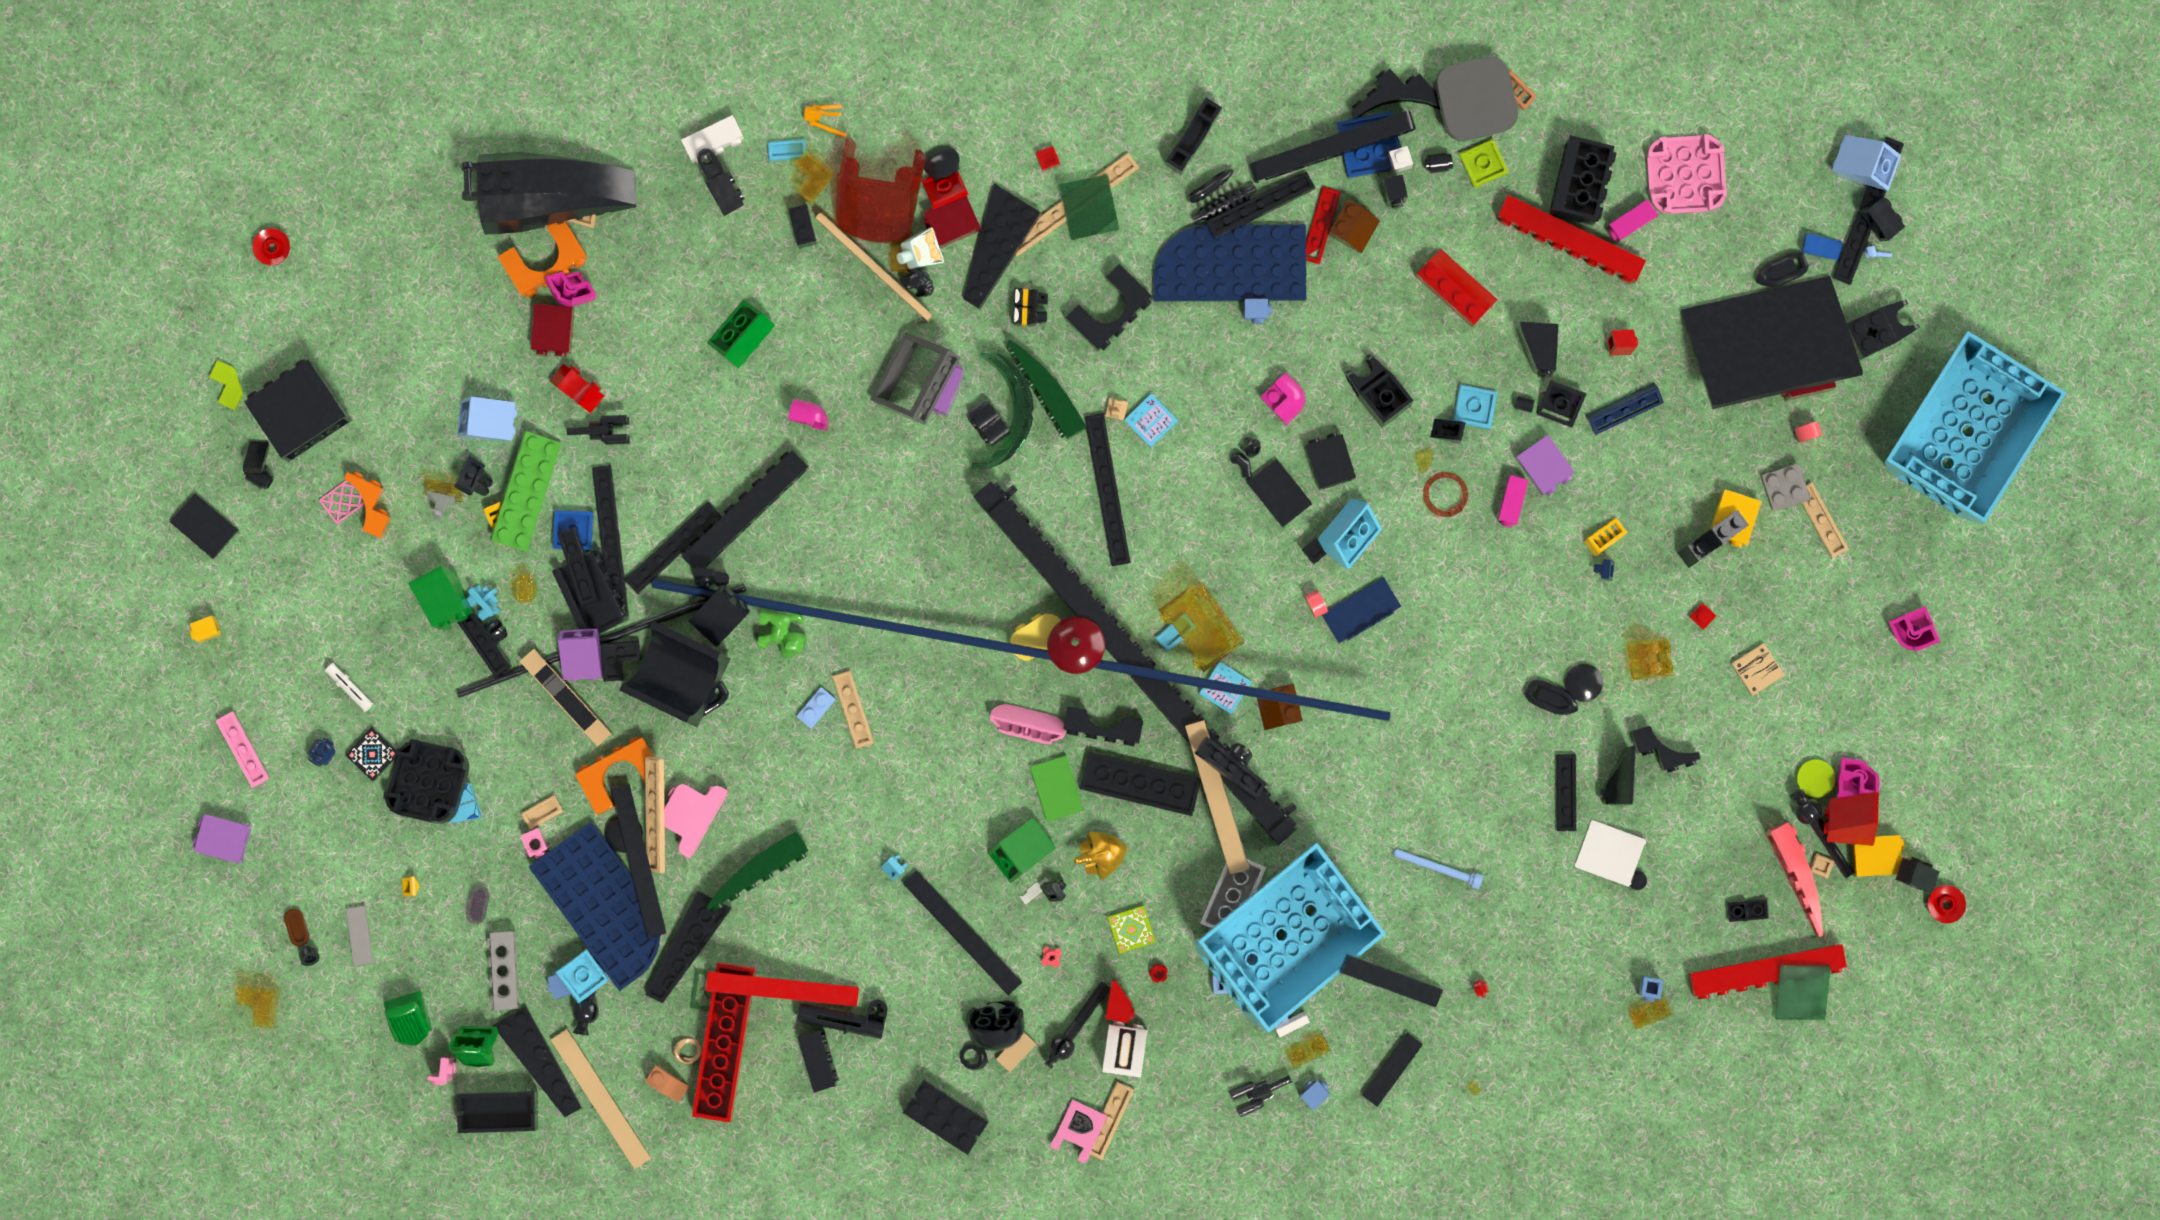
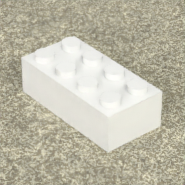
[1200,859,1266,928]

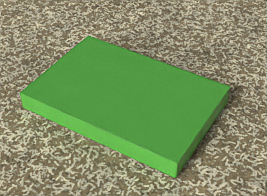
[1030,755,1084,822]

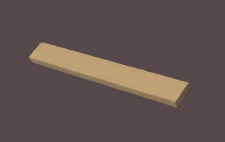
[1015,153,1139,257]
[816,213,932,322]
[1185,720,1249,874]
[551,1029,651,1169]

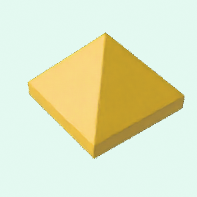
[402,877,419,897]

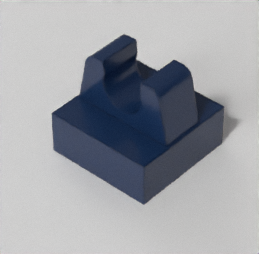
[1593,559,1615,581]

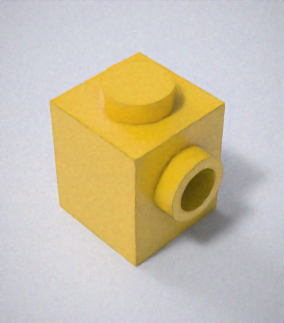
[189,616,222,643]

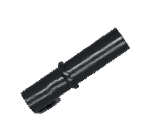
[796,999,888,1039]

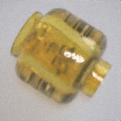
[512,574,537,603]

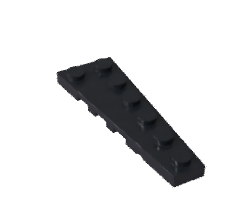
[645,891,732,1003]
[493,1006,582,1117]

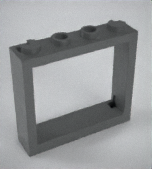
[870,332,961,425]

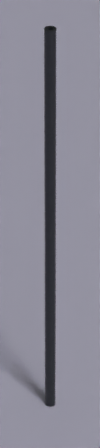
[456,584,747,698]

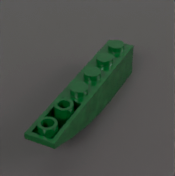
[1006,340,1087,441]
[706,831,809,912]

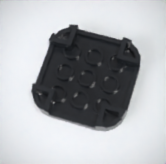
[383,739,469,824]

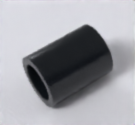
[1514,396,1535,413]

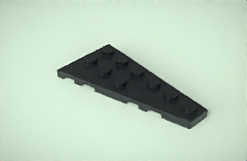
[963,183,1042,310]

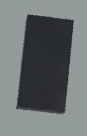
[243,441,269,473]

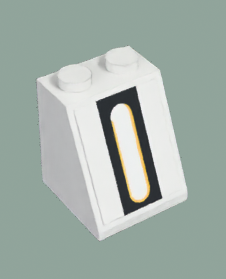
[1102,1021,1147,1077]

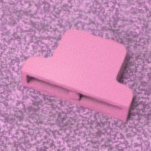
[664,784,729,858]

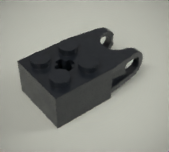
[697,148,745,216]
[1847,300,1920,361]
[1344,354,1414,428]

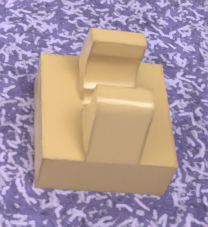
[1105,398,1128,421]

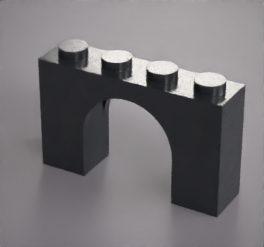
[1065,264,1152,352]

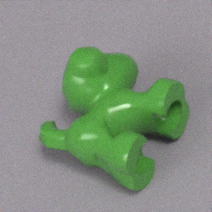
[758,609,807,659]

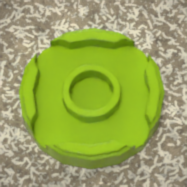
[1796,760,1835,798]

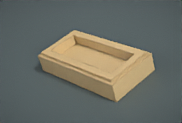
[521,795,564,830]
[996,1033,1036,1072]

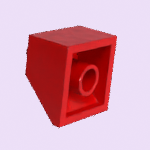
[1106,980,1135,1023]

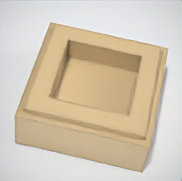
[1810,854,1834,879]

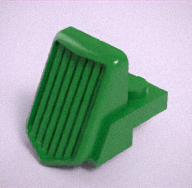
[384,991,432,1046]
[448,1026,499,1067]

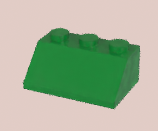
[707,299,775,369]

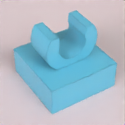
[881,855,907,882]

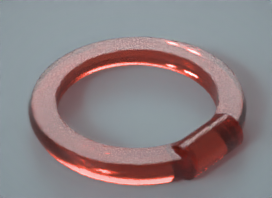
[1423,472,1468,518]

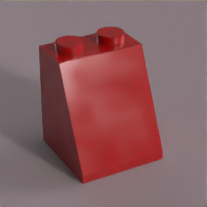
[1823,792,1879,846]

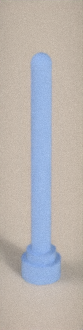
[1393,849,1484,890]

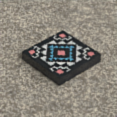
[345,727,397,782]

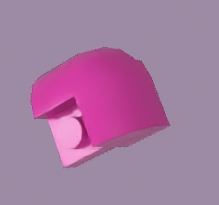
[545,271,596,307]
[1260,372,1306,426]
[788,399,829,431]
[1889,606,1941,651]
[1836,757,1879,798]

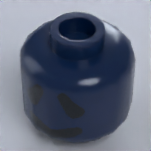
[307,738,336,767]

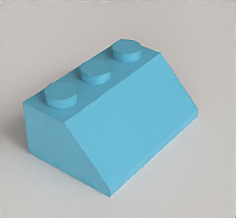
[1318,498,1382,570]

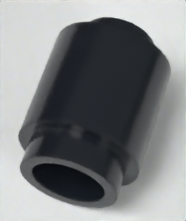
[1424,152,1453,174]
[244,469,274,490]

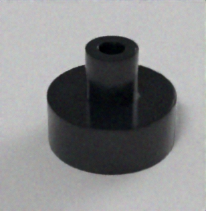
[299,946,320,966]

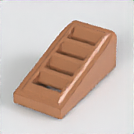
[1509,70,1537,110]

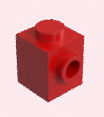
[1606,330,1638,356]

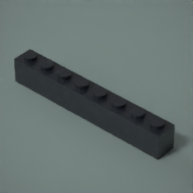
[681,450,809,570]

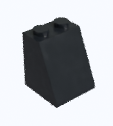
[1516,322,1559,377]

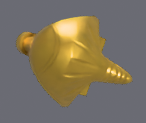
[1073,832,1128,880]

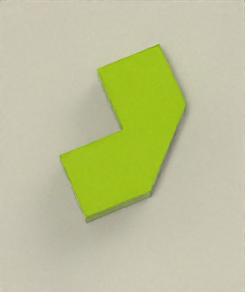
[209,360,244,411]

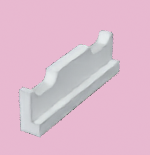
[1019,876,1049,904]

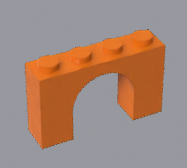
[497,221,588,298]
[575,736,666,815]

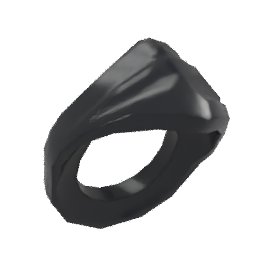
[960,1044,988,1070]

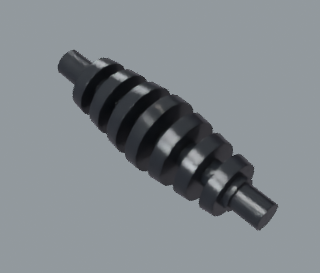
[1192,184,1257,224]

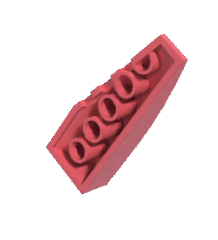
[1765,822,1823,937]

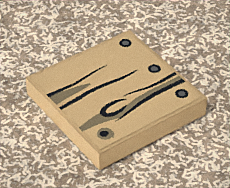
[1731,643,1785,696]

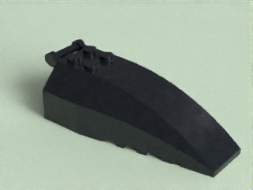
[462,152,637,235]

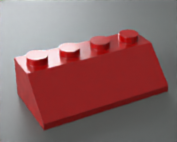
[1416,249,1498,328]

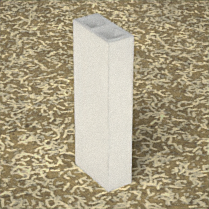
[1275,1011,1310,1037]

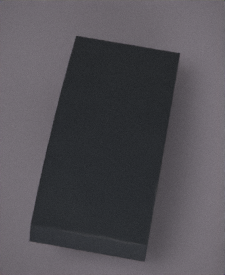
[1727,899,1769,922]

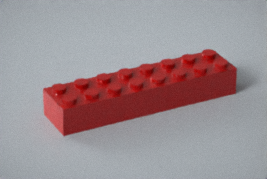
[692,962,757,1123]

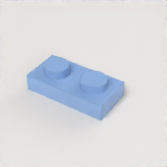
[796,687,836,729]

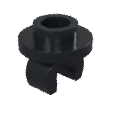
[1239,437,1261,458]

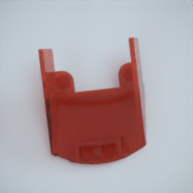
[836,138,926,243]

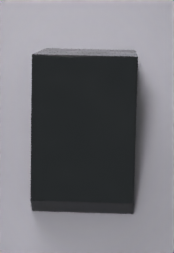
[1431,419,1466,444]

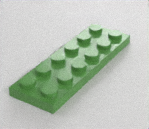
[490,431,562,552]

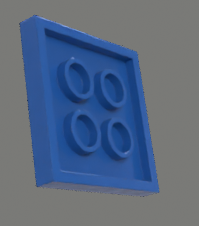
[1337,111,1401,179]

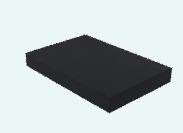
[1247,459,1312,528]
[170,493,239,559]

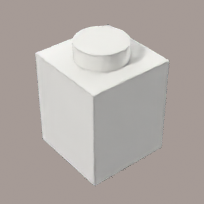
[1388,146,1413,174]

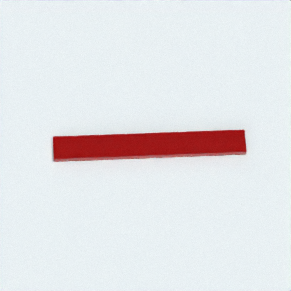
[705,971,859,1006]

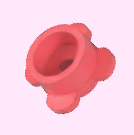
[1041,947,1062,968]

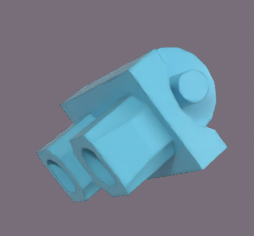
[466,585,501,620]

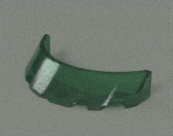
[972,353,1034,469]

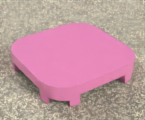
[1647,134,1727,214]

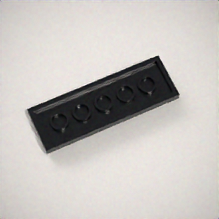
[1080,752,1201,816]

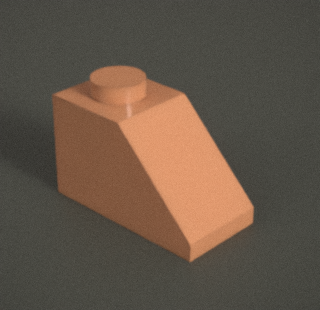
[645,1065,690,1102]

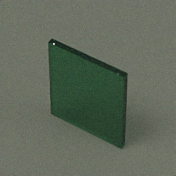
[1059,174,1119,240]
[1775,965,1831,1020]

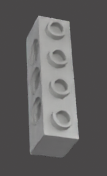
[487,931,520,1010]

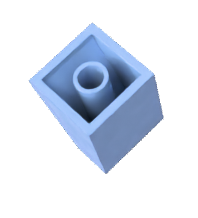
[1832,135,1901,191]
[457,397,517,441]

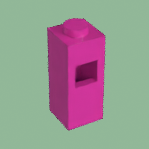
[1607,199,1658,243]
[1497,475,1529,528]

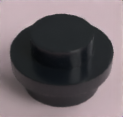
[1630,871,1647,890]

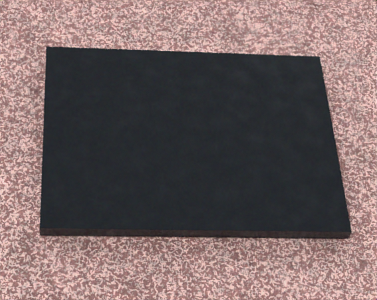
[1681,276,1863,409]

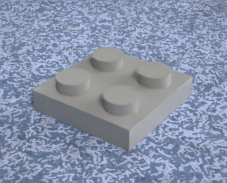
[1762,463,1811,512]

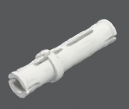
[325,663,373,712]

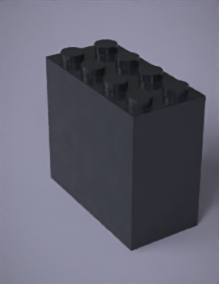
[244,359,352,462]

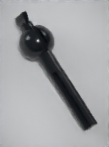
[1789,789,1854,879]
[572,956,601,1036]
[1044,981,1110,1069]

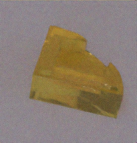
[1414,449,1433,474]

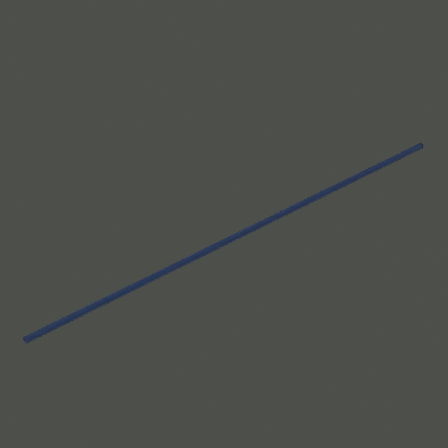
[652,579,1391,722]

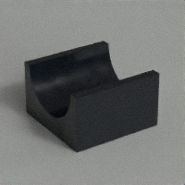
[619,621,731,728]

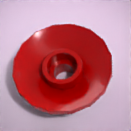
[252,228,291,266]
[1928,885,1966,924]

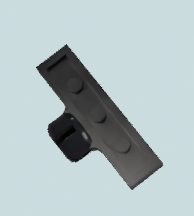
[457,606,512,677]
[1194,737,1267,800]

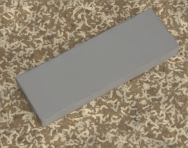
[346,906,374,966]

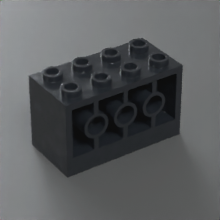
[1549,135,1617,226]

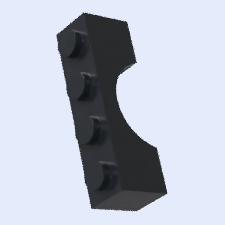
[1165,98,1222,175]
[1063,707,1143,747]

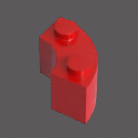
[549,363,605,414]

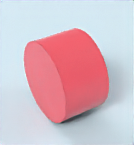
[1794,422,1822,443]
[1304,590,1328,618]

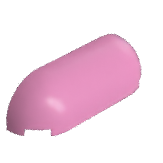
[990,704,1066,744]

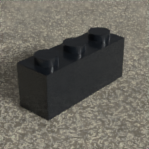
[797,1030,839,1093]

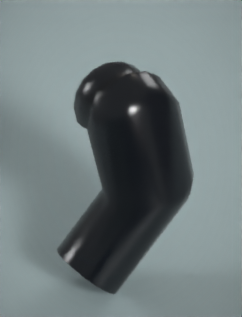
[1230,452,1252,478]

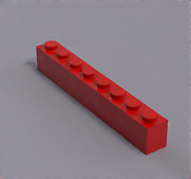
[1497,195,1647,284]
[1688,944,1847,1000]

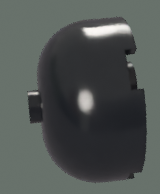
[966,1000,1025,1051]

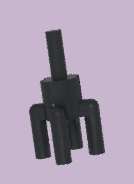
[567,415,630,445]
[1228,1075,1292,1117]

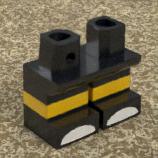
[1013,288,1048,326]

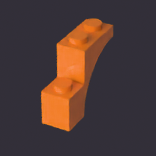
[344,471,391,539]

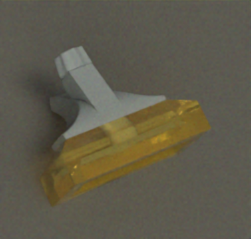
[423,478,464,521]

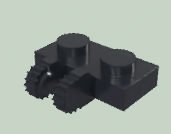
[454,456,493,496]
[694,568,729,588]

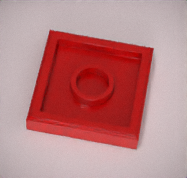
[921,172,969,210]

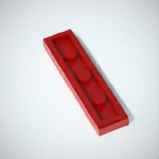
[1306,187,1341,265]

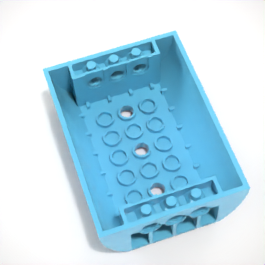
[1885,331,2066,523]
[1195,843,1386,1033]

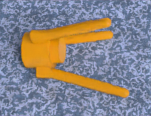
[804,105,846,137]

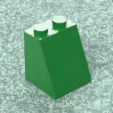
[408,566,473,630]
[988,818,1056,884]

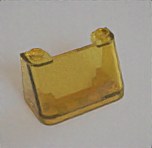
[1159,581,1245,672]

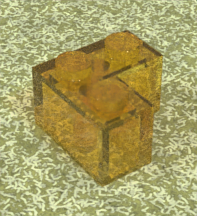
[793,150,836,205]
[235,985,281,1028]

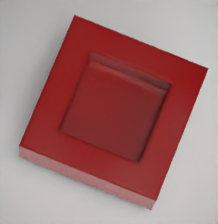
[1036,146,1060,171]
[1689,603,1716,630]

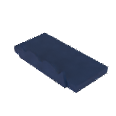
[1322,577,1402,644]

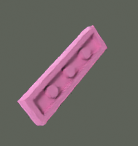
[216,711,270,788]

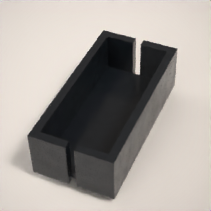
[903,1079,989,1155]
[457,1091,538,1133]

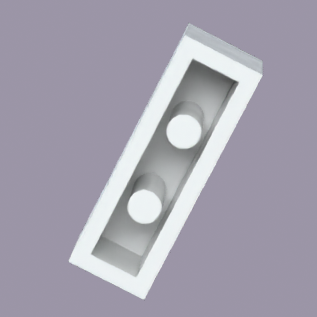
[681,115,744,164]

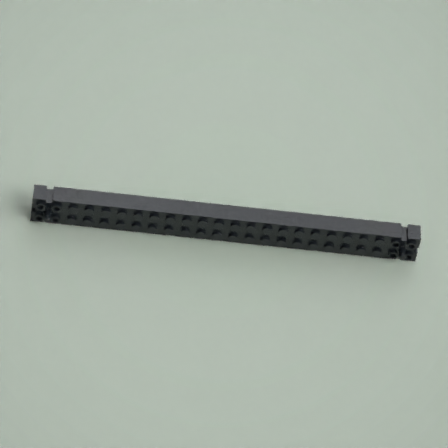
[973,481,1297,845]

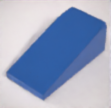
[1802,233,1843,261]

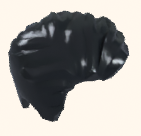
[900,268,934,298]

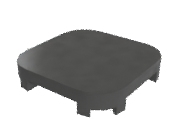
[1433,57,1518,142]

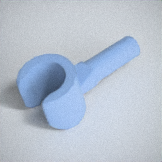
[1864,246,1892,258]

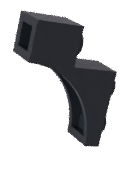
[1678,510,1749,568]
[1630,726,1701,773]

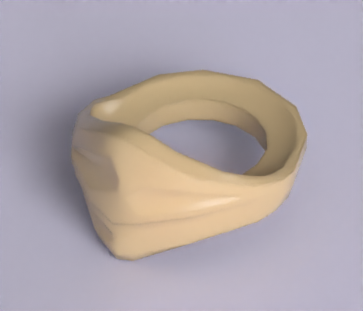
[673,1038,701,1064]

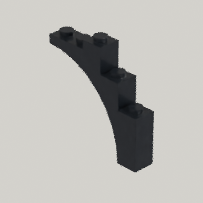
[1351,69,1441,118]

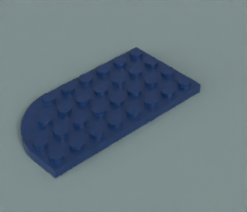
[1154,224,1306,302]
[529,822,661,992]

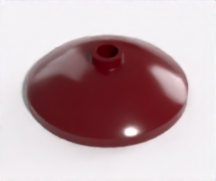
[1047,617,1105,674]

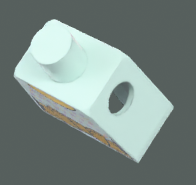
[897,228,944,269]

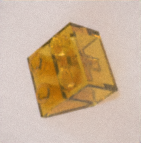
[1627,638,1674,681]

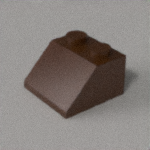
[1329,199,1380,254]
[1257,683,1303,730]

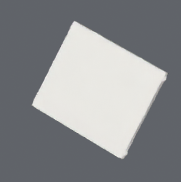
[1575,820,1646,887]

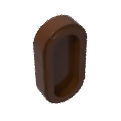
[284,909,310,946]

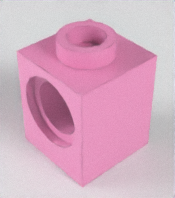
[520,828,549,859]

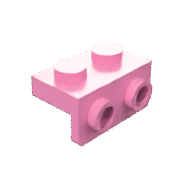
[427,1056,457,1085]

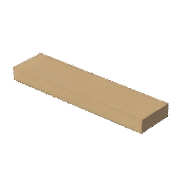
[1801,482,1849,558]
[832,670,874,749]
[1090,1081,1134,1160]

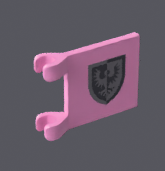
[1050,1100,1107,1163]

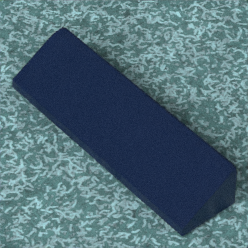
[1585,383,1664,435]

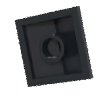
[1537,380,1587,428]

